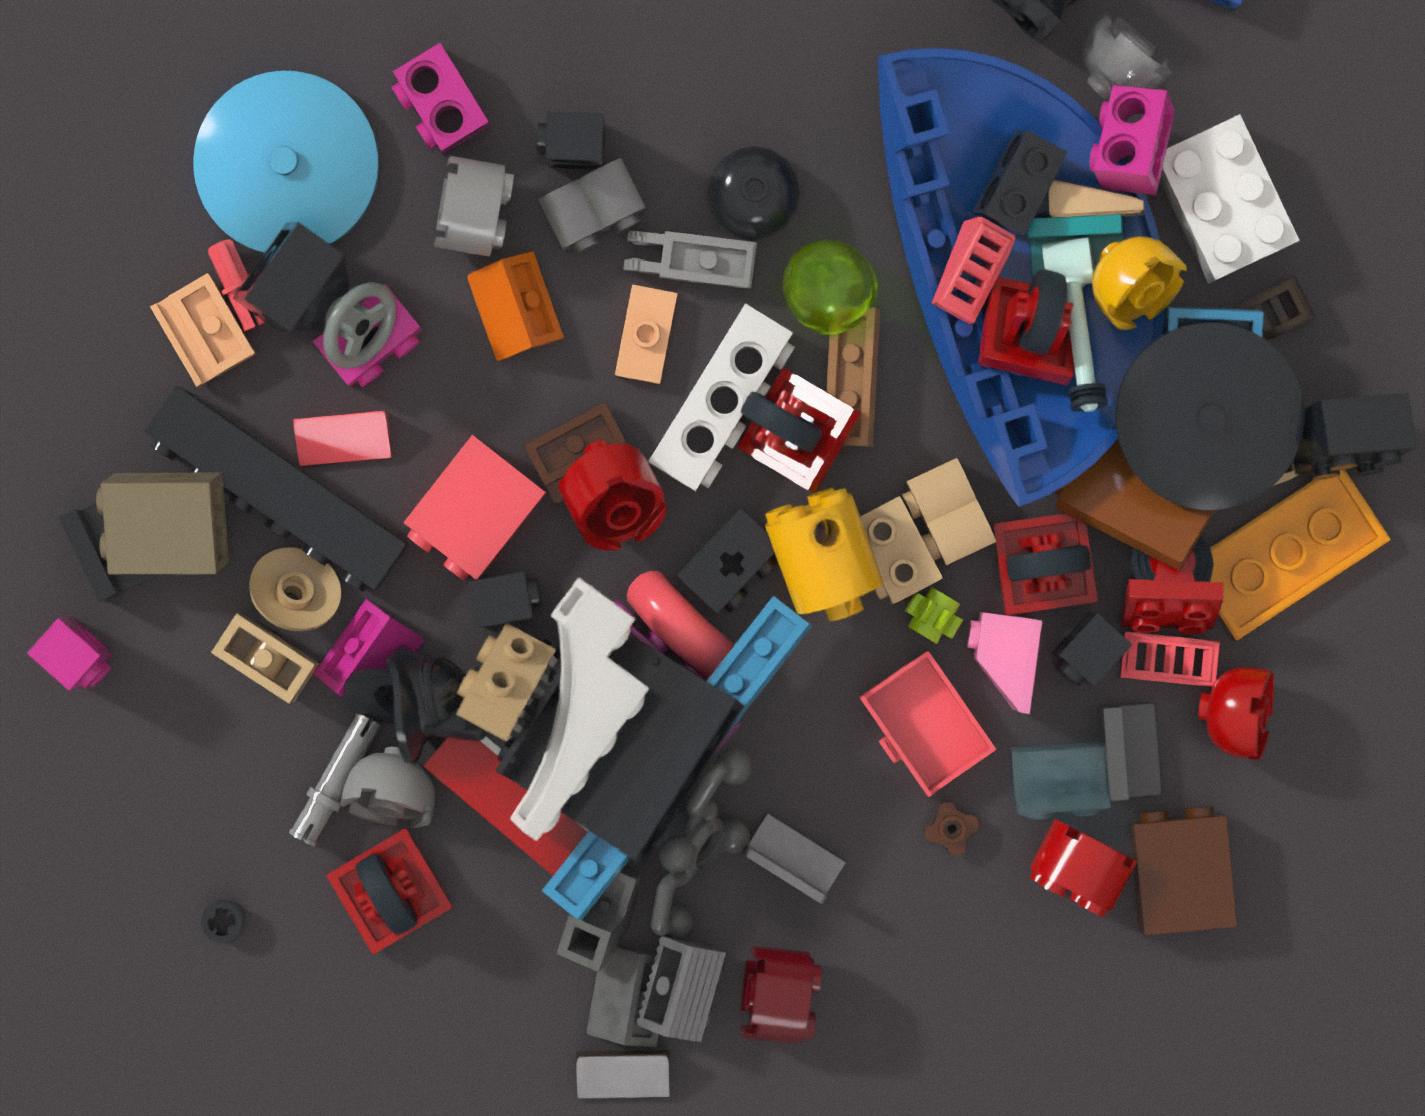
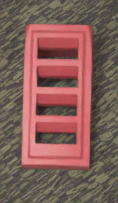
[931,217,1016,324]
[1119,631,1220,687]

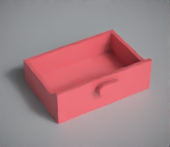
[859,650,997,797]

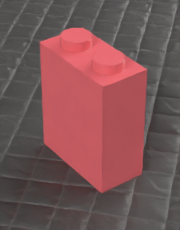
[403,435,547,581]

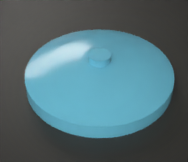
[193,71,379,253]

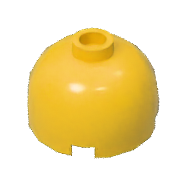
[1092,236,1187,330]

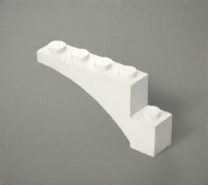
[510,577,649,841]

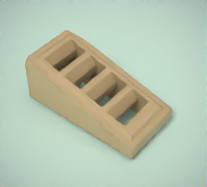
[1049,180,1145,218]

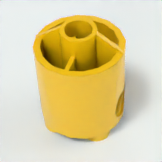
[765,488,884,622]

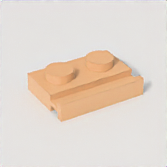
[150,273,256,387]

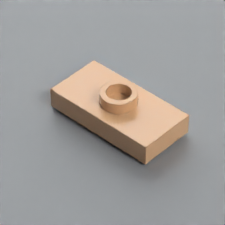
[615,284,678,385]

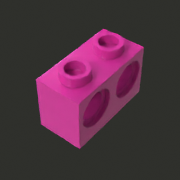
[391,43,491,155]
[1090,85,1175,195]
[27,617,114,691]

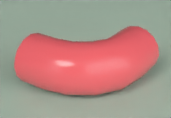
[627,571,734,679]

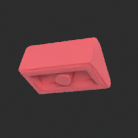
[293,411,392,466]

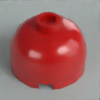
[1198,667,1275,760]

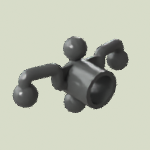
[650,748,752,940]

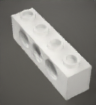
[648,303,795,492]

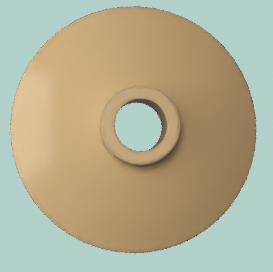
[249,547,341,631]

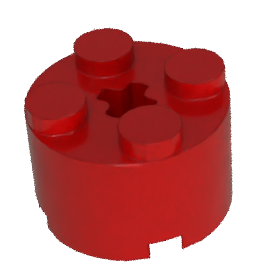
[558,440,667,551]
[1029,818,1138,918]

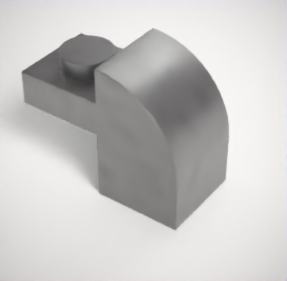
[557,865,643,972]

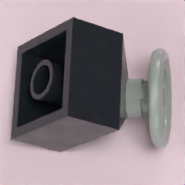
[232,222,396,369]

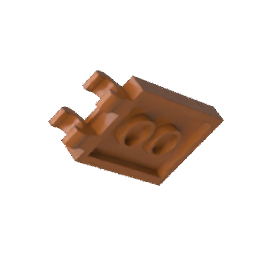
[1054,438,1216,571]

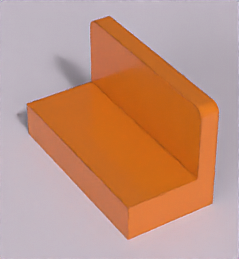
[467,251,564,361]

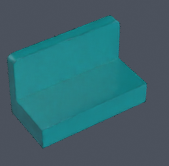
[1028,214,1124,276]

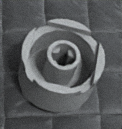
[434,156,514,257]

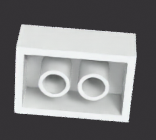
[1160,114,1300,284]

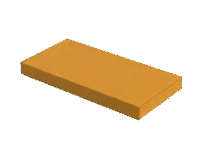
[1210,470,1391,641]

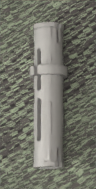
[288,713,383,847]

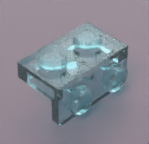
[1011,741,1110,819]

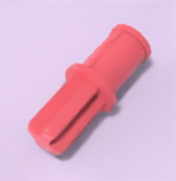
[208,239,266,332]

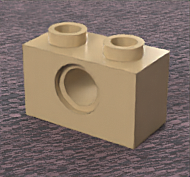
[211,613,320,704]

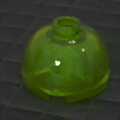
[782,239,878,334]

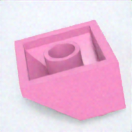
[967,612,1042,714]

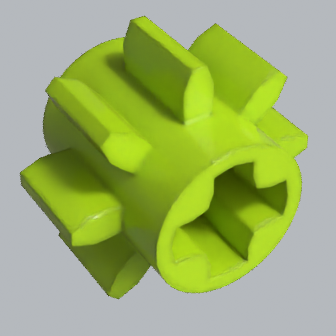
[905,587,963,644]

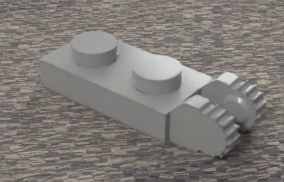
[623,231,757,290]

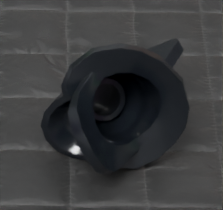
[342,645,487,763]

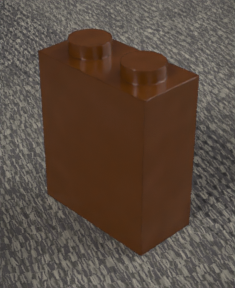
[1129,806,1237,936]

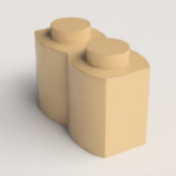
[902,458,997,566]

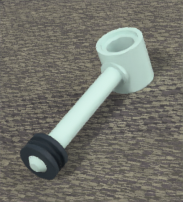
[1042,237,1108,412]

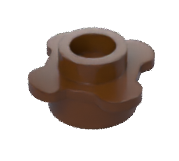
[925,801,979,856]

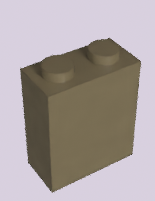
[96,472,229,574]

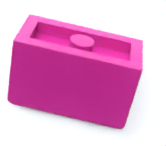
[313,599,424,697]

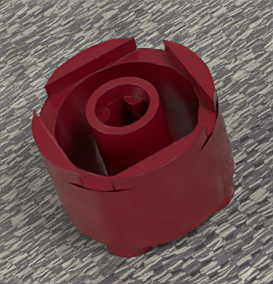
[740,946,822,1044]

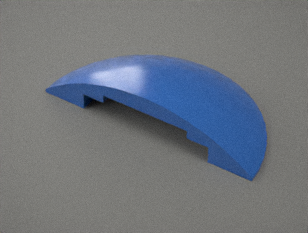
[878,48,1166,507]

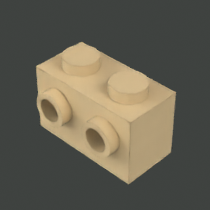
[860,496,943,604]
[457,623,556,741]

